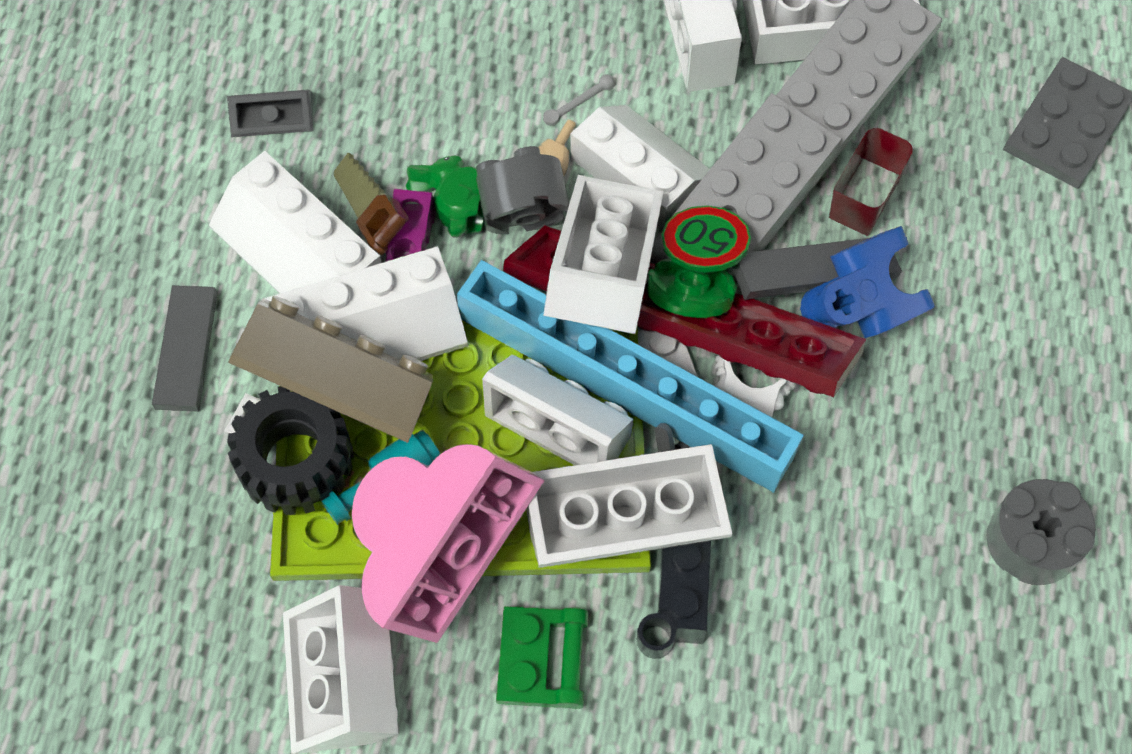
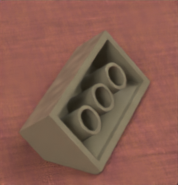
[228,296,433,443]

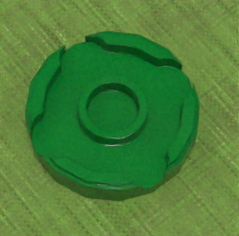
[646,258,737,318]

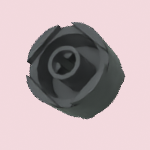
[476,146,569,234]
[986,479,1096,585]

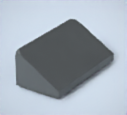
[227,90,313,137]

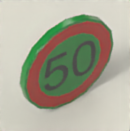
[661,205,751,273]

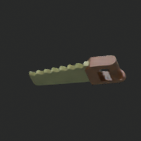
[333,153,409,256]

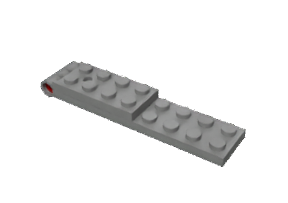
[650,0,942,284]

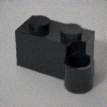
[636,540,711,659]

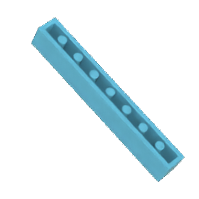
[457,260,804,493]

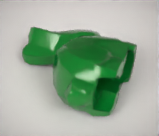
[406,155,485,238]

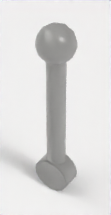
[543,74,615,126]

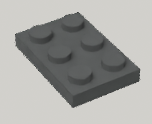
[1003,57,1132,189]

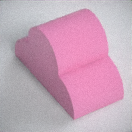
[352,444,544,643]

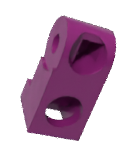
[386,189,436,262]

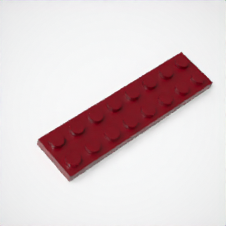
[503,225,866,397]

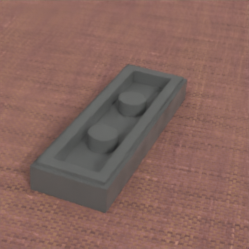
[152,285,218,412]

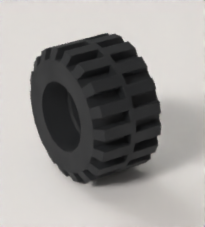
[227,386,354,515]

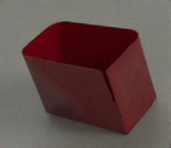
[829,128,913,237]

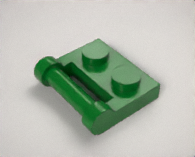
[496,606,589,709]

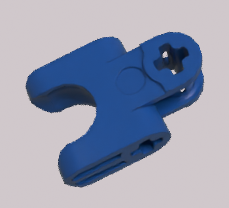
[800,226,935,338]

